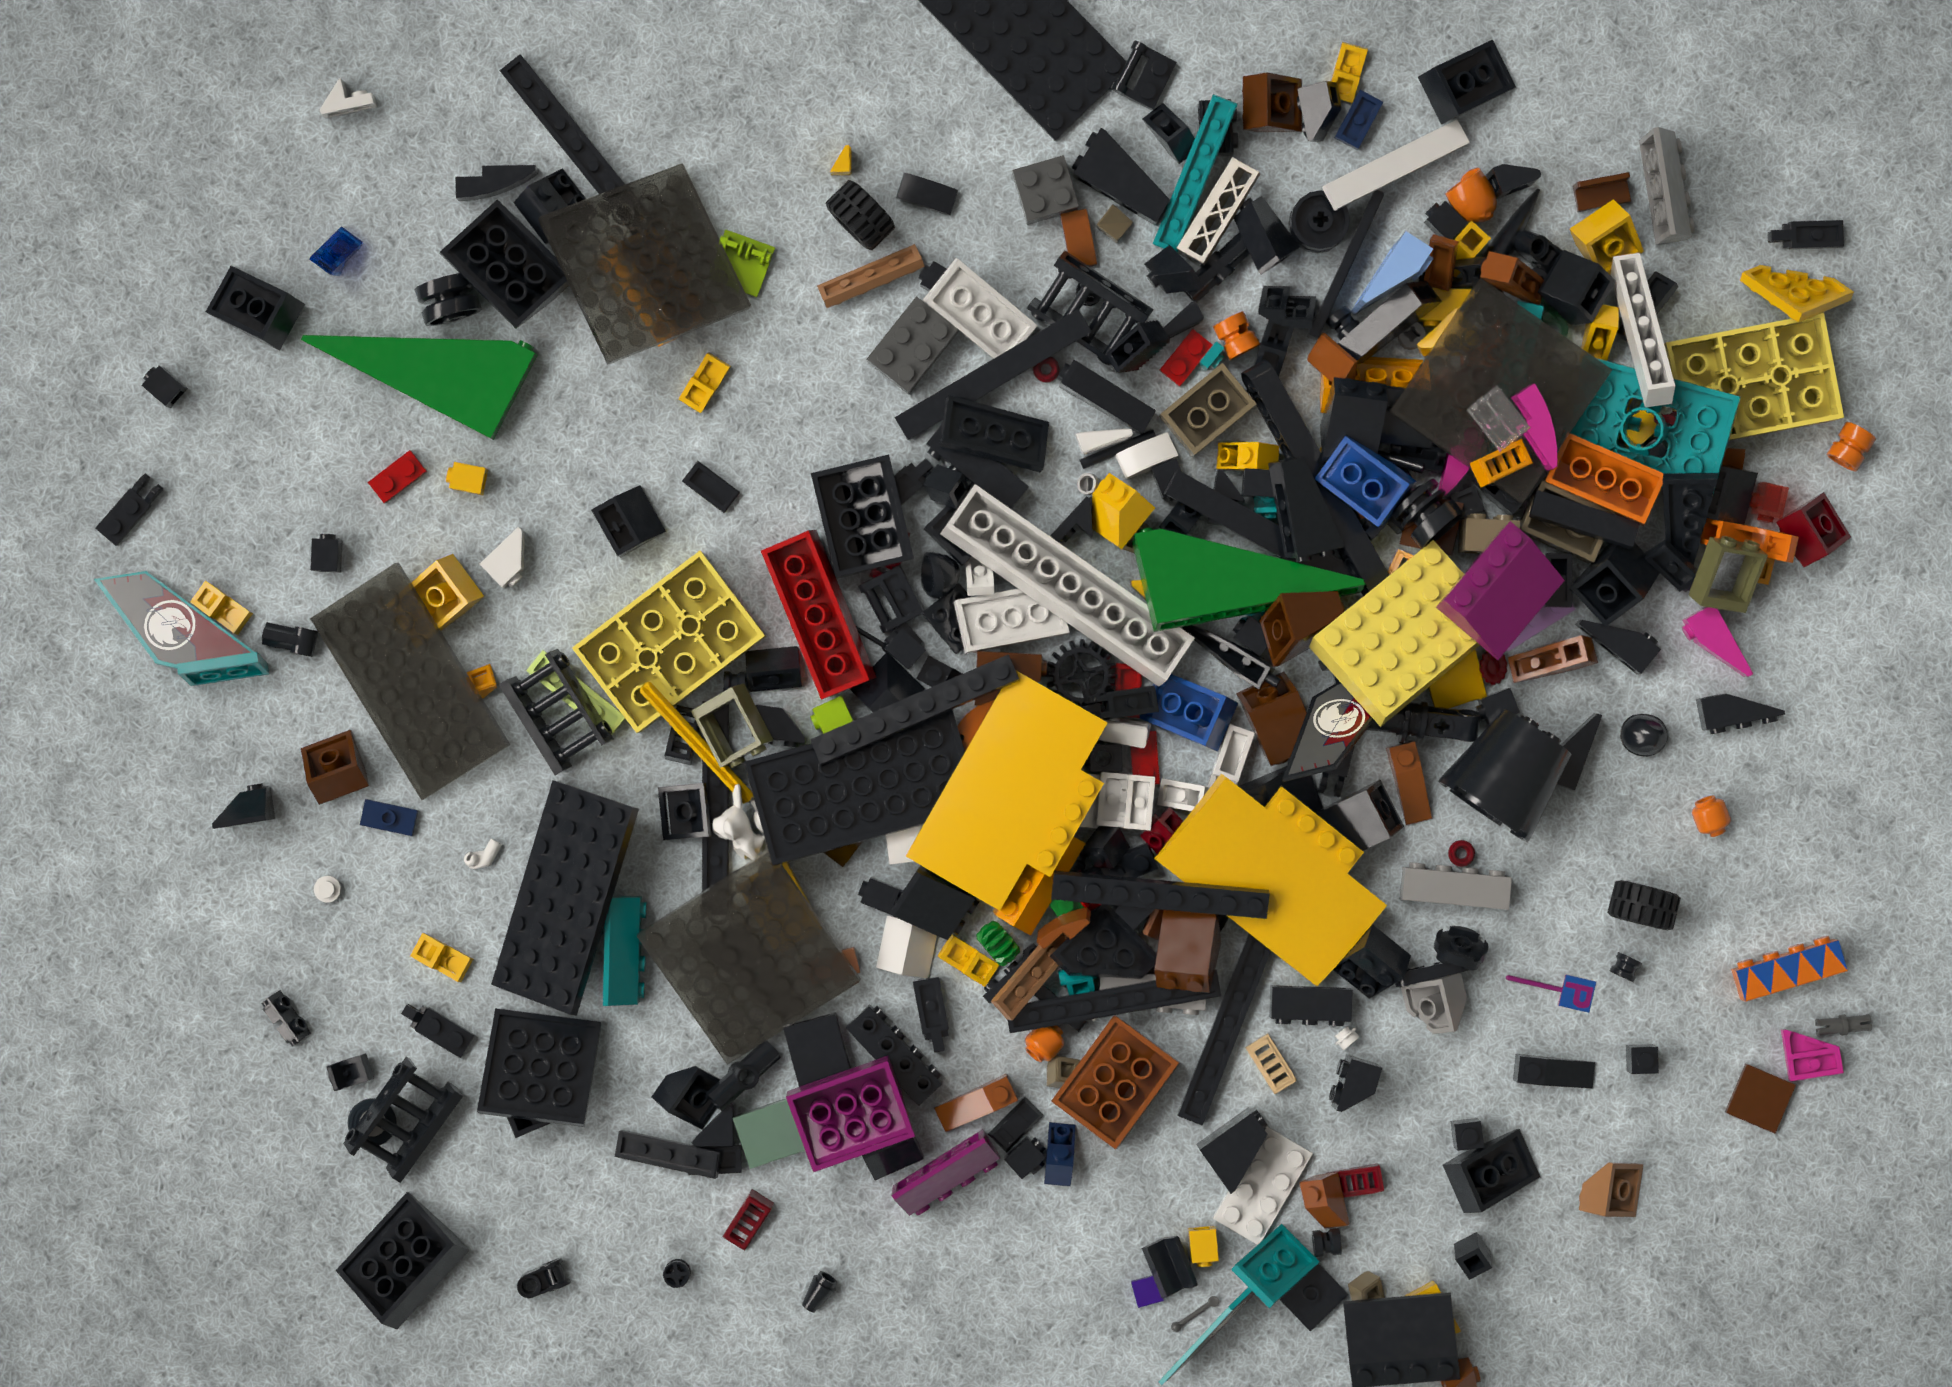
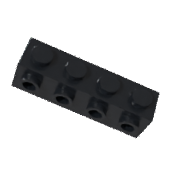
[846,1004,942,1106]

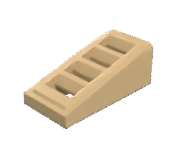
[1245,1033,1297,1094]

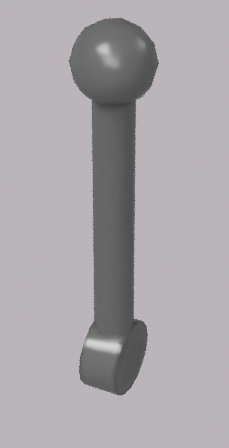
[1171,1296,1219,1332]

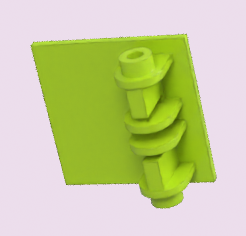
[707,229,775,297]

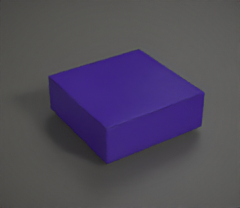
[1131,1275,1164,1308]

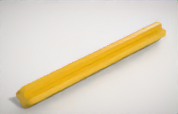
[639,681,753,804]

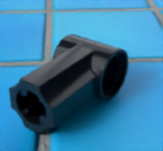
[262,622,318,657]

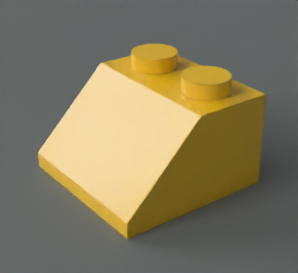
[1569,199,1644,274]
[1092,473,1155,550]

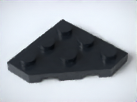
[1050,904,1157,979]

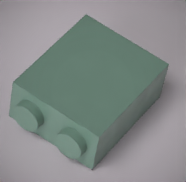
[733,1098,805,1169]

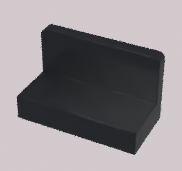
[745,646,802,692]
[1142,1236,1198,1298]

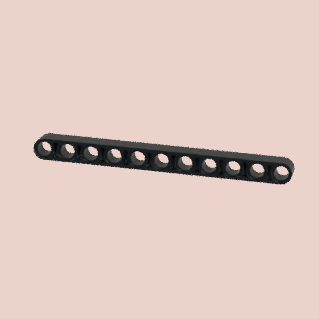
[1241,359,1389,596]

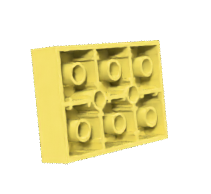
[1664,312,1844,441]
[1309,540,1480,727]
[572,551,767,733]

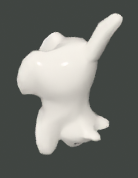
[712,784,765,862]

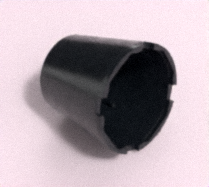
[1438,709,1572,843]

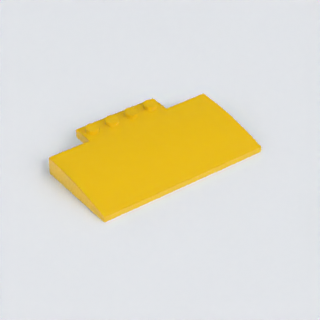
[906,671,1107,911]
[1154,774,1387,986]

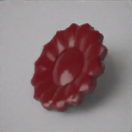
[1479,651,1508,685]

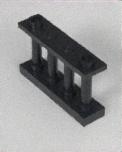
[1026,250,1154,366]
[499,649,614,776]
[343,1056,463,1183]

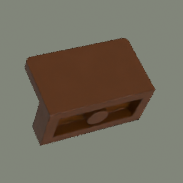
[1573,172,1631,212]

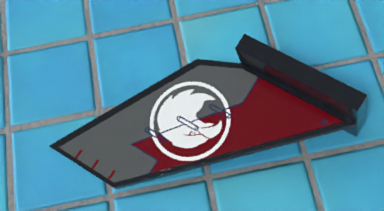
[1282,674,1374,782]

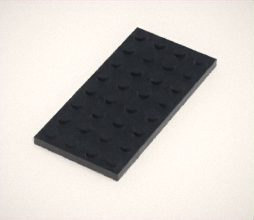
[918,0,1127,141]
[744,709,965,866]
[491,780,639,1016]

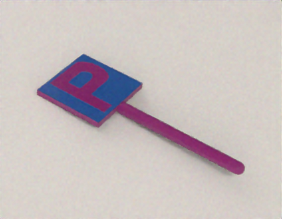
[1506,974,1596,1013]

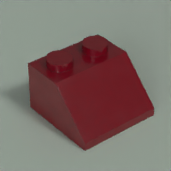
[1776,492,1851,568]

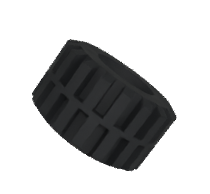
[826,180,895,251]
[1607,880,1681,931]

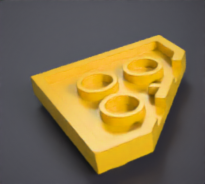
[1740,265,1854,322]

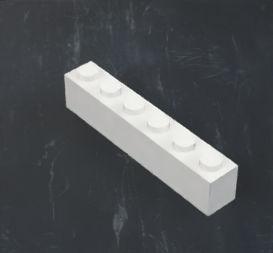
[1610,253,1675,408]

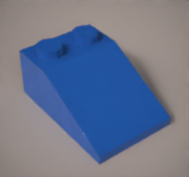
[1315,435,1417,527]
[1139,674,1238,752]

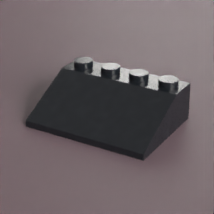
[439,199,574,329]
[811,454,914,579]
[335,1192,469,1329]
[1343,1292,1460,1387]

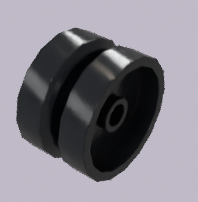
[1288,190,1350,254]
[414,273,482,326]

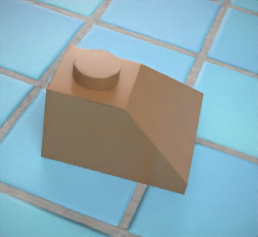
[1579,1162,1643,1217]

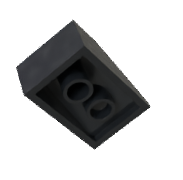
[1418,39,1516,125]
[206,266,305,351]
[1238,766,1323,813]
[1443,1129,1540,1213]

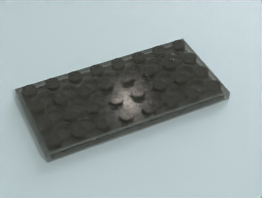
[310,562,510,800]

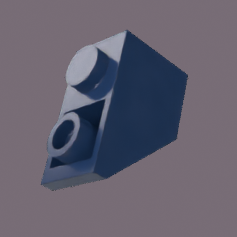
[1044,1122,1076,1187]

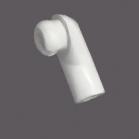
[464,839,502,869]

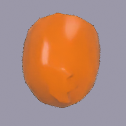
[1445,167,1497,223]

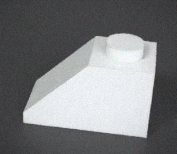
[480,527,525,588]

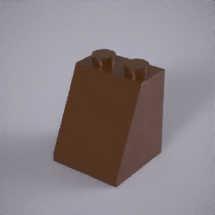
[1260,591,1345,667]
[974,651,1047,705]
[1236,672,1307,766]
[1155,910,1221,993]

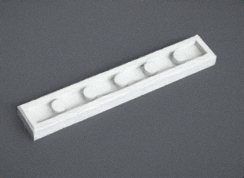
[1322,120,1470,211]

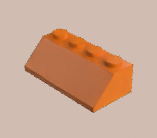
[1545,432,1663,526]

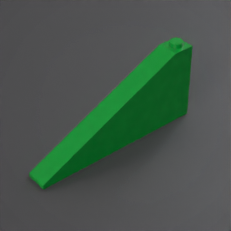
[301,335,538,440]
[1132,528,1365,632]

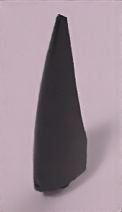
[1477,188,1540,281]
[1180,625,1281,689]

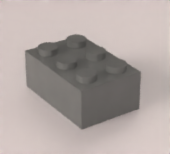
[866,296,958,395]

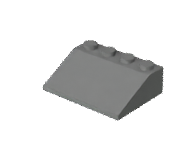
[1639,127,1694,245]

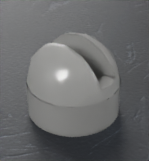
[1077,473,1100,495]

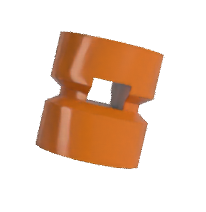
[1213,311,1260,360]
[1826,422,1876,472]

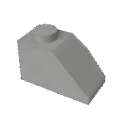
[1401,973,1467,1034]

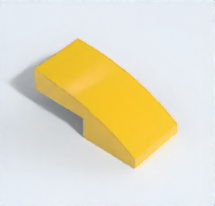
[1331,41,1368,103]
[678,352,731,413]
[190,580,253,635]
[410,933,473,982]
[937,934,999,987]

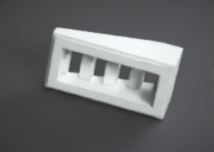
[1075,428,1133,455]

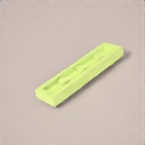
[526,650,625,735]

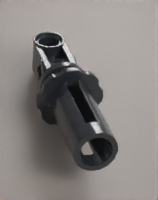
[1367,701,1481,744]

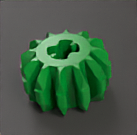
[976,921,1020,966]

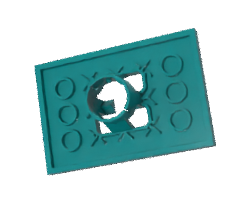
[1557,355,1741,494]

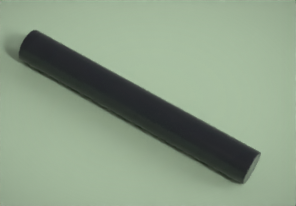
[1079,430,1156,469]
[1378,450,1425,473]

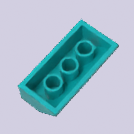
[603,896,647,1006]

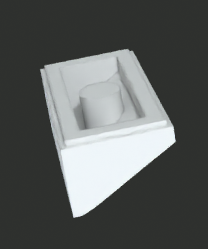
[1098,718,1152,748]

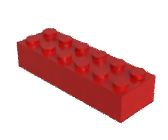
[761,529,877,700]

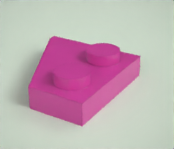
[1781,1029,1844,1081]

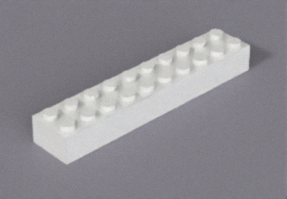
[940,484,1194,687]

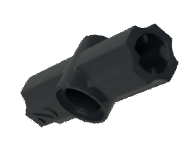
[1184,232,1250,302]
[706,1039,781,1111]

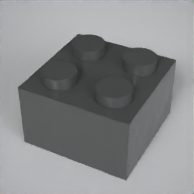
[1012,155,1079,225]

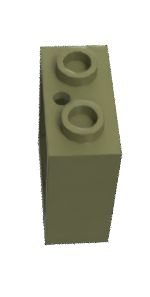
[1688,536,1768,613]
[691,683,773,768]

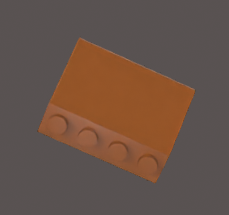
[1051,1015,1181,1150]

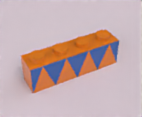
[1731,936,1848,1002]

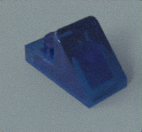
[309,226,363,276]

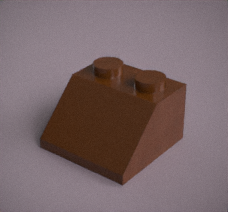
[1242,72,1302,132]
[301,730,369,805]

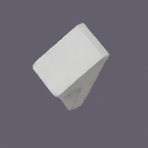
[320,78,377,118]
[966,557,994,596]
[1157,778,1208,811]

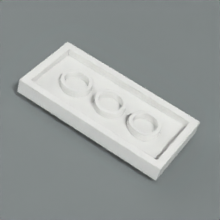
[923,258,1038,359]
[954,589,1070,654]
[1213,1126,1313,1245]

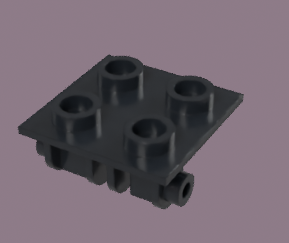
[922,583,971,654]

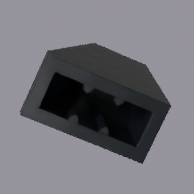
[1233,196,1300,275]

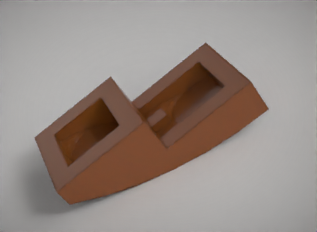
[1060,209,1097,267]
[1037,908,1091,949]

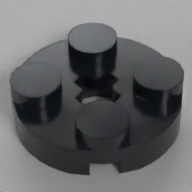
[1434,926,1489,971]

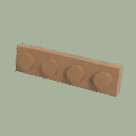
[817,244,924,308]
[991,933,1068,1020]

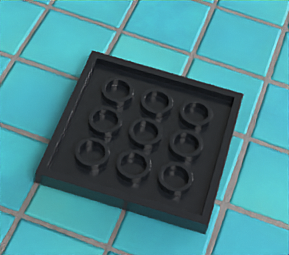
[477,1008,602,1127]

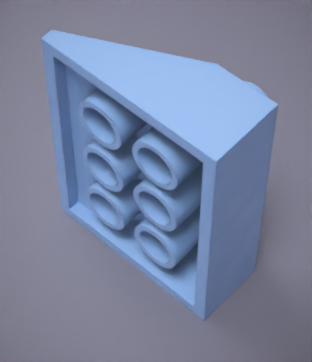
[1351,231,1433,315]

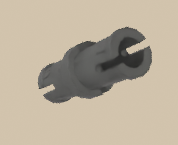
[1815,1014,1872,1036]

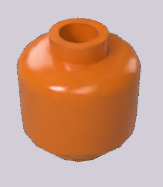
[1692,795,1731,837]
[1025,1025,1064,1062]

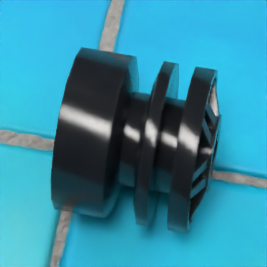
[1392,479,1465,549]

